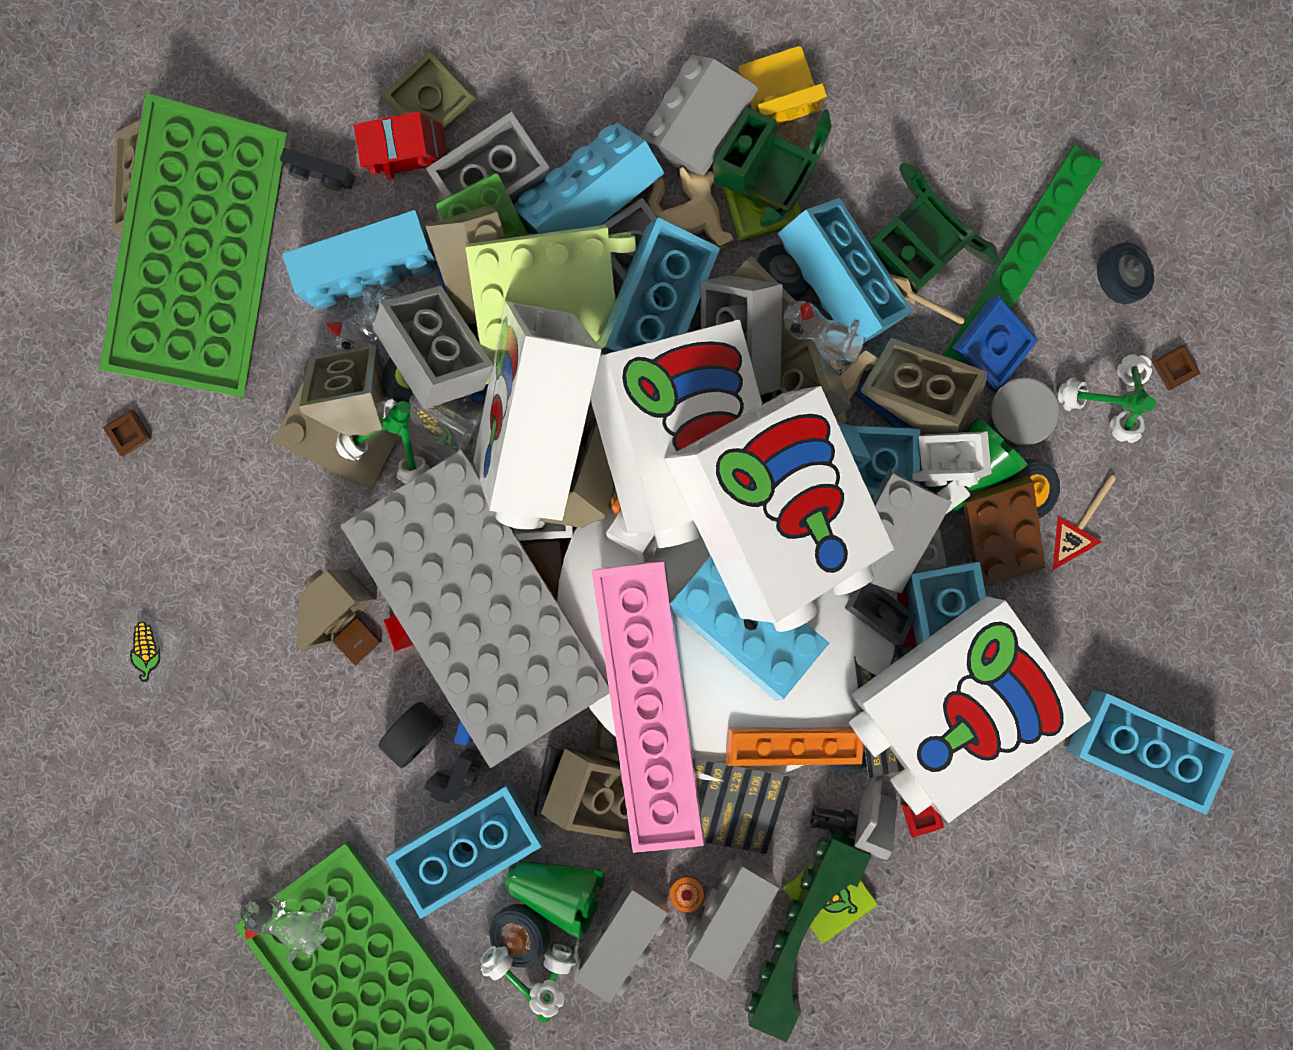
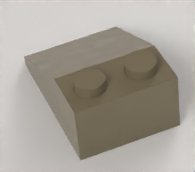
[861,338,987,435]
[273,380,400,490]
[541,748,631,840]

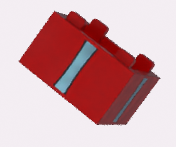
[353,111,447,180]

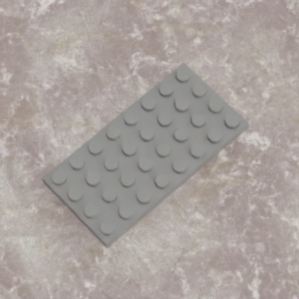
[340,450,610,768]

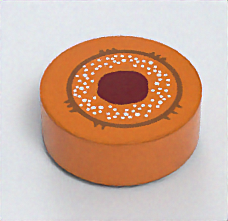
[669,876,704,912]

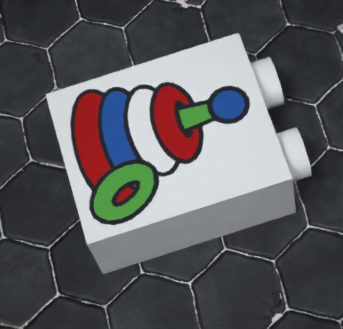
[473,301,601,529]
[590,319,762,548]
[665,386,894,632]
[849,596,1091,823]

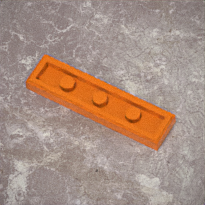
[725,727,864,766]

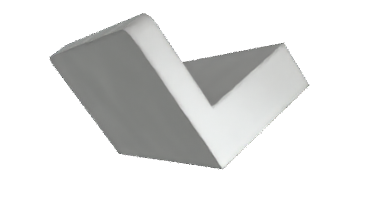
[854,775,898,860]

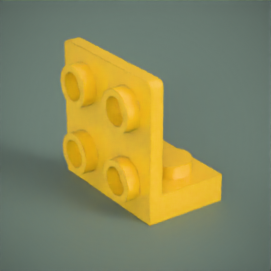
[738,46,827,125]

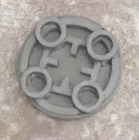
[989,378,1059,446]

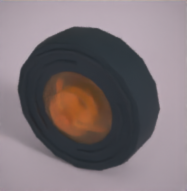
[489,904,550,968]

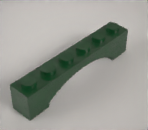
[744,829,872,1043]

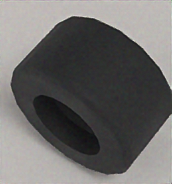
[378,702,444,768]

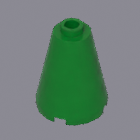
[930,417,1028,511]
[505,861,605,939]

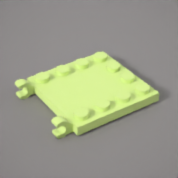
[465,225,636,384]

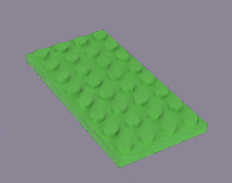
[99,93,287,398]
[235,841,500,1050]

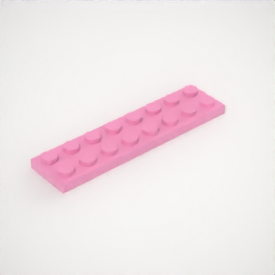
[592,560,705,853]

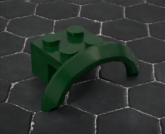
[713,106,832,227]
[870,163,998,293]

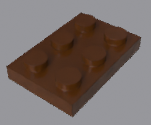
[962,476,1045,587]

